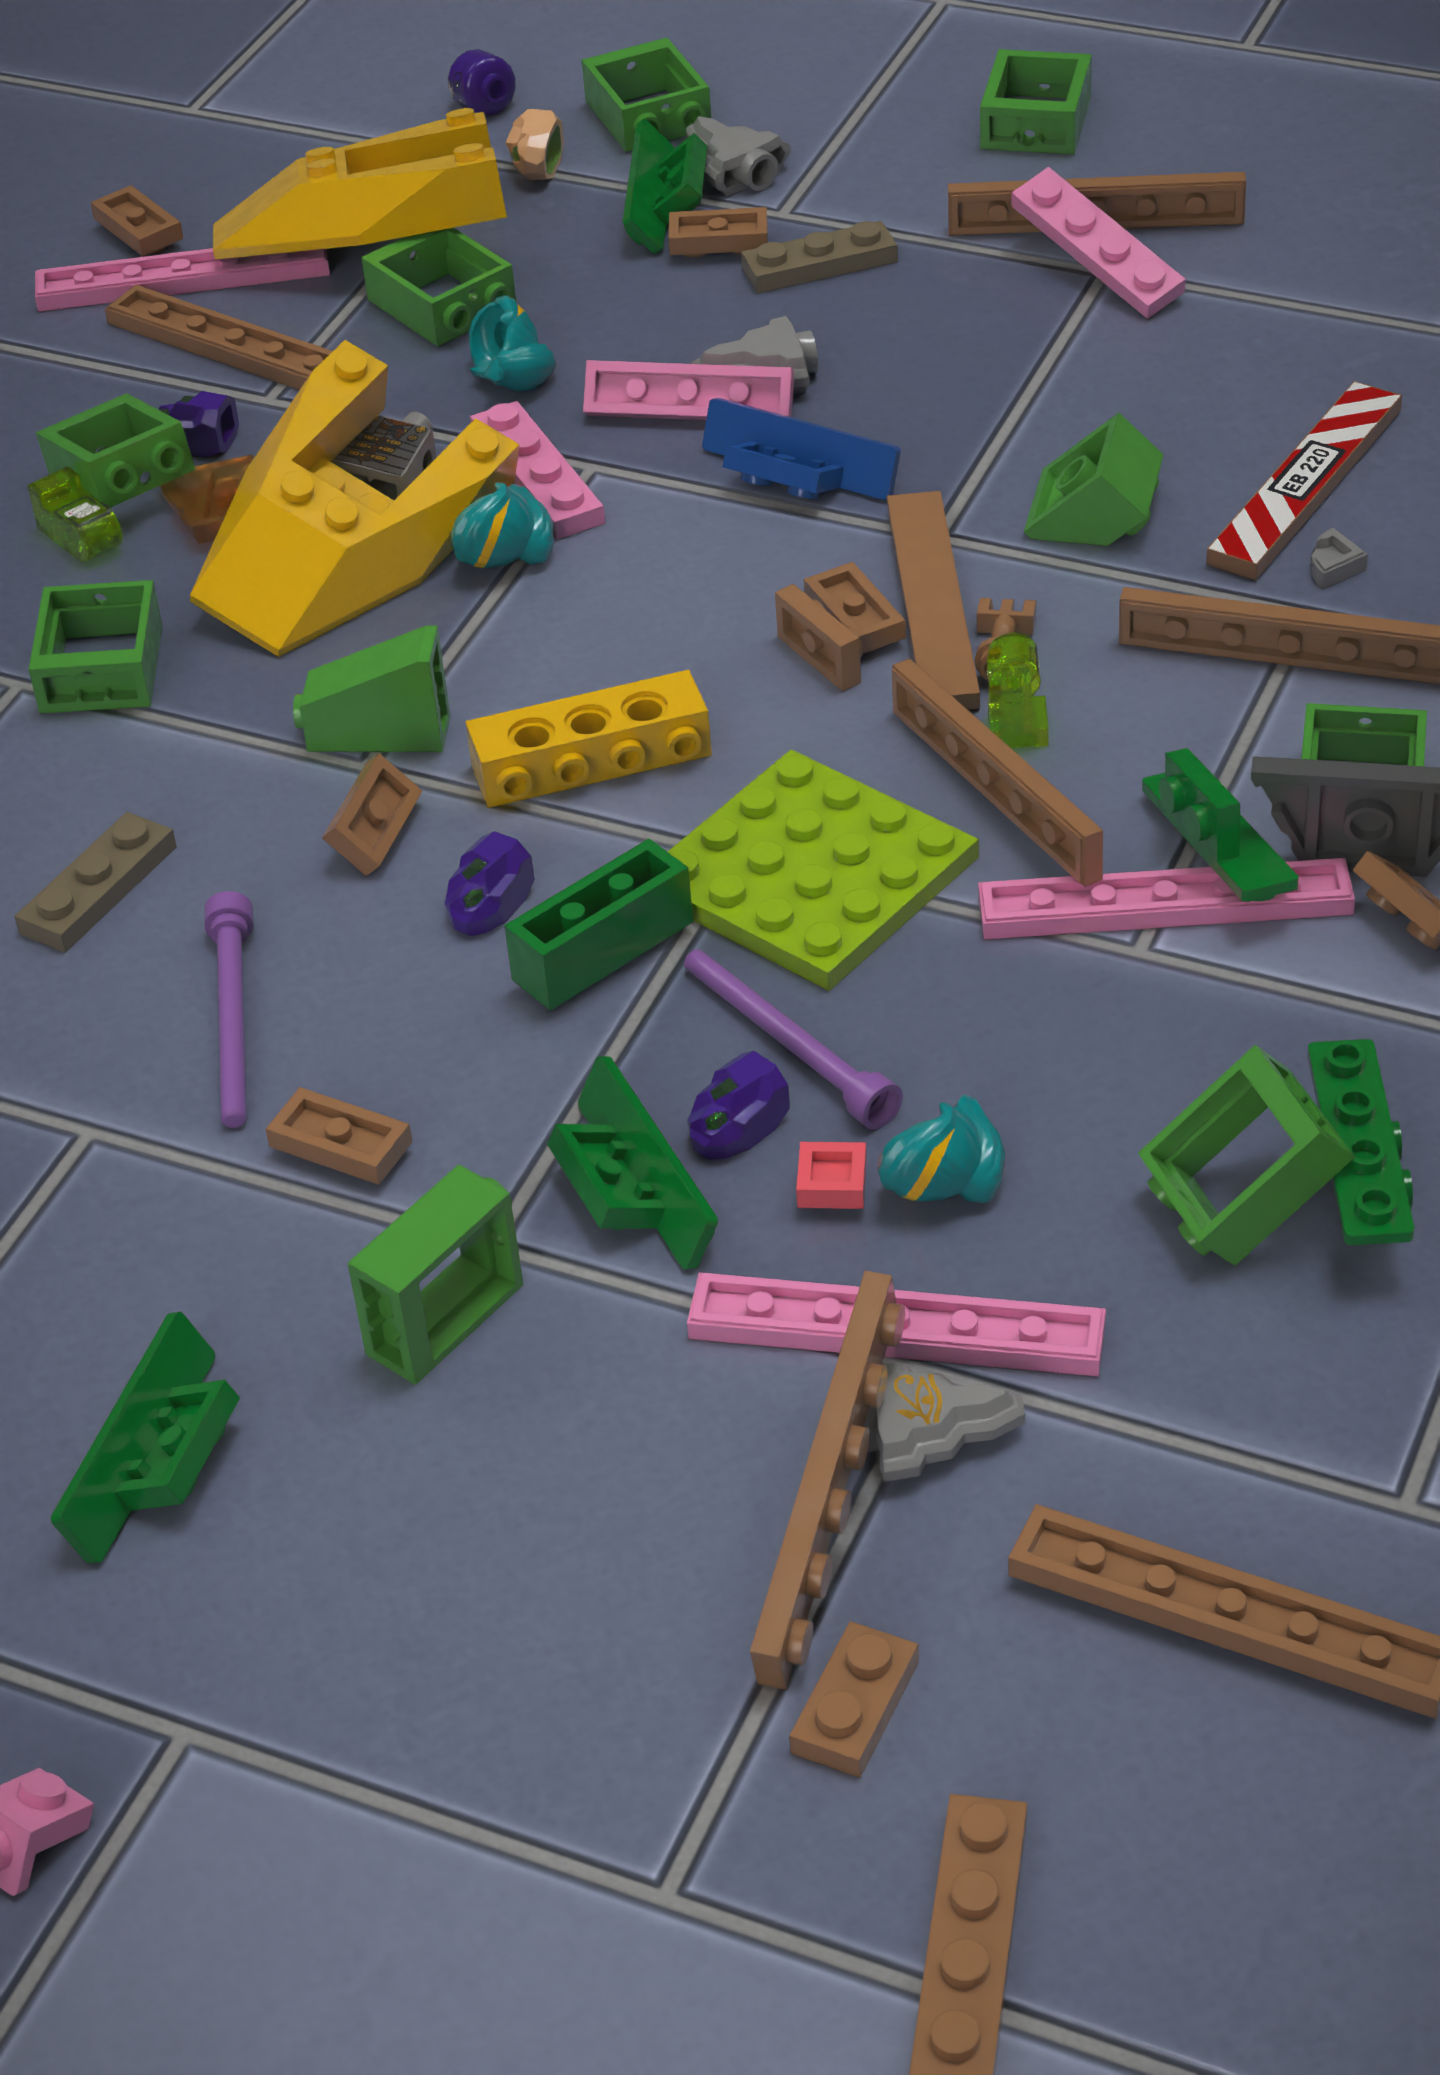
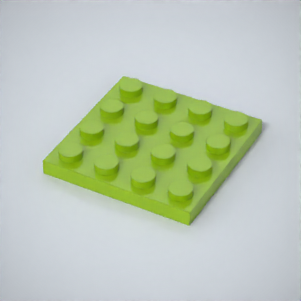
[668,749,979,991]

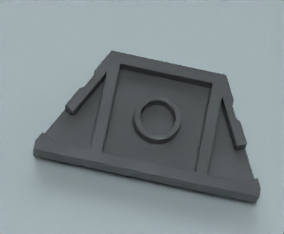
[1251,756,1440,877]

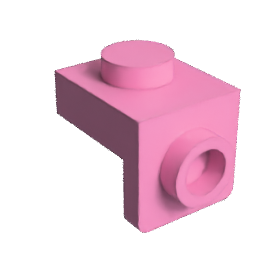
[0,1768,94,1896]

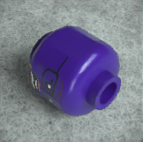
[448,49,516,116]

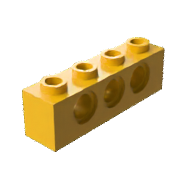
[465,669,712,808]

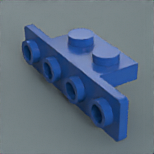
[702,398,901,500]

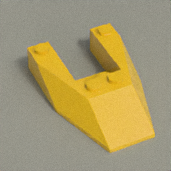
[213,108,507,260]
[190,340,520,657]

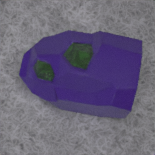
[159,391,239,458]
[444,831,535,936]
[687,1051,790,1160]

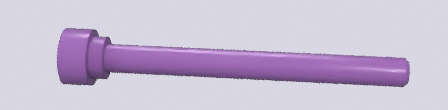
[204,891,253,1128]
[684,949,903,1130]

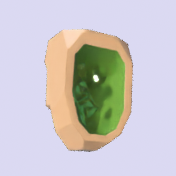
[506,109,564,180]

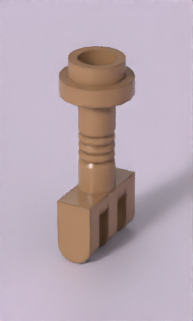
[974,598,1037,683]

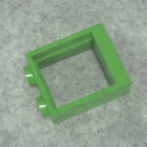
[581,37,712,152]
[980,49,1092,155]
[361,228,517,347]
[35,393,196,511]
[28,580,163,714]
[1301,703,1427,766]
[1138,1044,1355,1266]
[347,1164,524,1385]

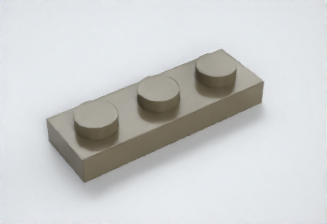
[741,221,898,294]
[14,812,177,953]

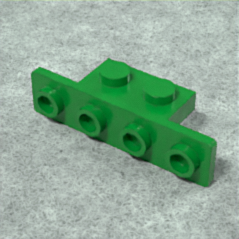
[622,118,707,254]
[1142,748,1299,902]
[1307,1039,1415,1246]
[547,1056,718,1269]
[51,1311,240,1564]

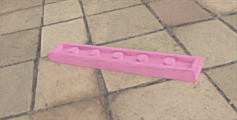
[35,248,330,312]
[978,858,1355,940]
[687,1272,1106,1377]

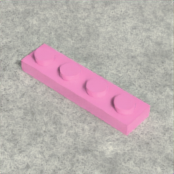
[1011,167,1186,319]
[583,360,794,420]
[470,401,605,540]

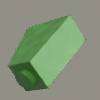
[293,625,451,752]

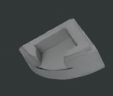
[1311,527,1368,590]

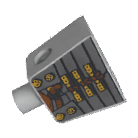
[331,412,437,500]

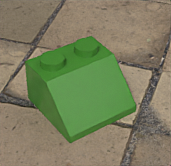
[1024,412,1164,546]

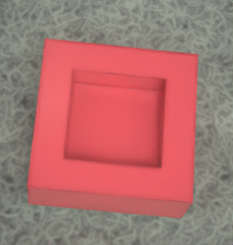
[796,1142,867,1209]

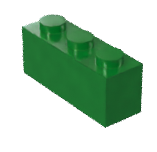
[504,838,693,1011]

